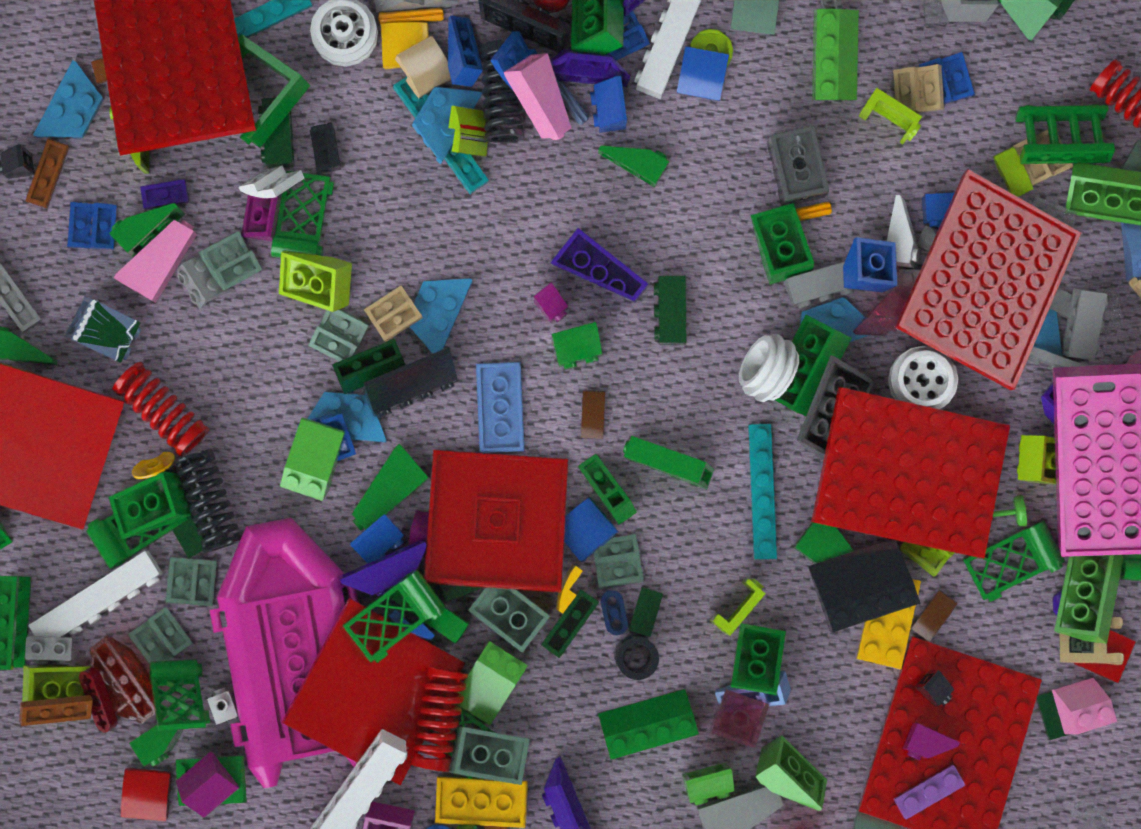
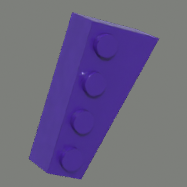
[550,228,649,302]

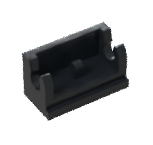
[310,122,341,174]

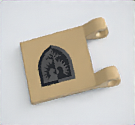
[1059,617,1124,665]

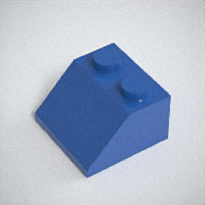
[590,76,627,133]
[843,237,897,293]
[350,514,405,563]

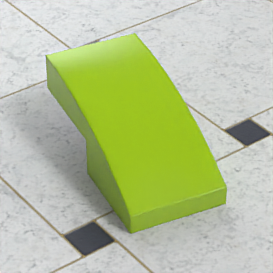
[993,147,1033,197]

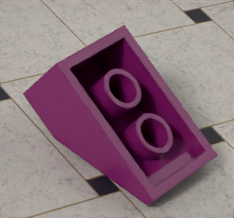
[363,801,415,829]

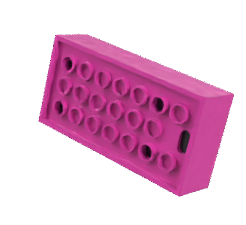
[1053,363,1141,557]

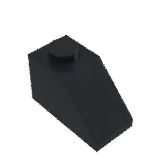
[0,144,35,179]
[915,670,954,706]

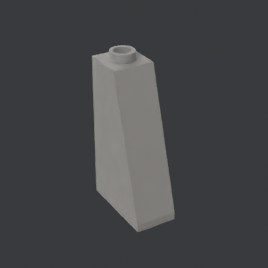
[696,785,785,829]

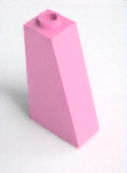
[504,53,571,140]
[114,220,197,303]

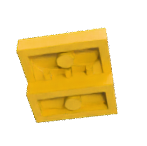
[381,22,429,69]
[556,565,583,613]

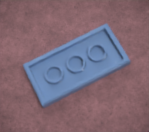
[476,362,525,453]

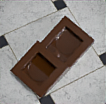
[581,390,605,439]
[911,589,957,642]

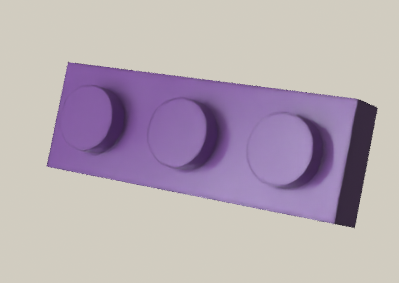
[893,765,965,819]

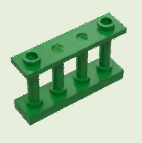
[1015,104,1115,164]
[0,576,32,670]

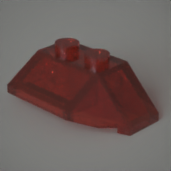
[90,635,156,724]

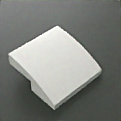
[239,165,304,198]

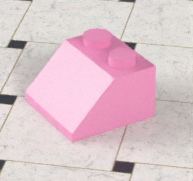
[1052,678,1117,734]

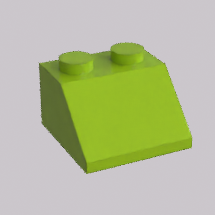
[1017,435,1056,485]

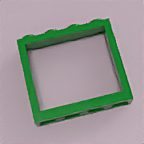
[235,34,310,148]

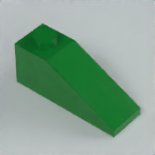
[598,146,669,188]
[0,327,57,365]
[578,454,637,525]

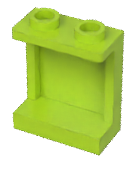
[858,87,922,144]
[710,578,766,636]

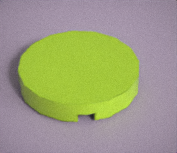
[690,29,733,66]

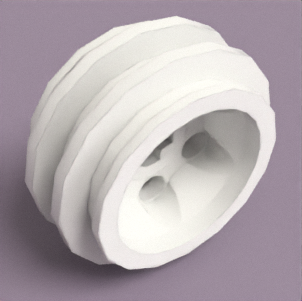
[310,0,378,67]
[739,334,799,402]
[888,346,958,410]

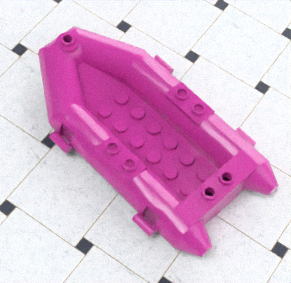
[209,518,359,788]

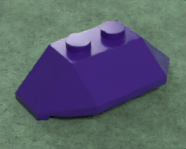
[550,47,630,87]
[338,540,427,596]
[542,755,591,829]

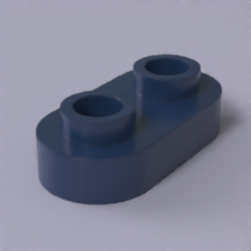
[601,590,628,635]

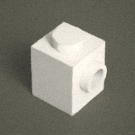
[207,687,238,725]

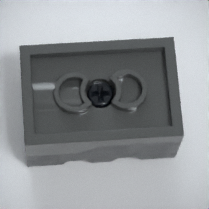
[767,126,829,206]

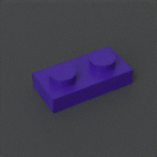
[140,179,189,210]

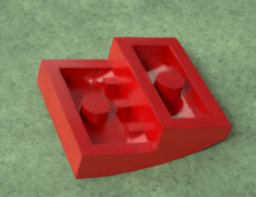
[1074,630,1136,684]
[121,768,171,821]

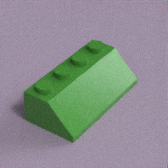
[812,9,859,100]
[1065,163,1141,225]
[1054,555,1124,644]

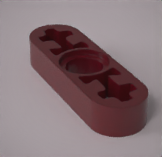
[79,667,118,733]

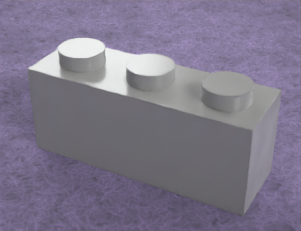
[784,262,854,309]
[1062,288,1108,360]

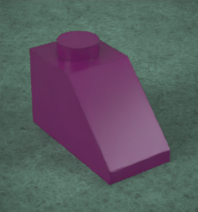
[533,283,568,323]
[903,723,960,760]

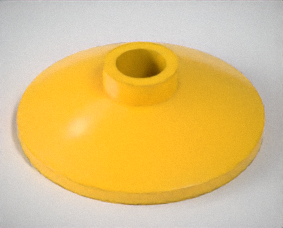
[132,452,175,479]

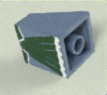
[65,297,141,363]

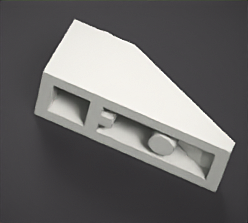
[887,195,920,268]

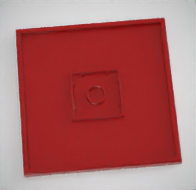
[0,363,125,530]
[424,450,568,592]
[281,598,465,786]

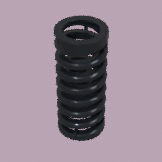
[480,40,525,143]
[174,449,242,553]
[614,635,659,680]

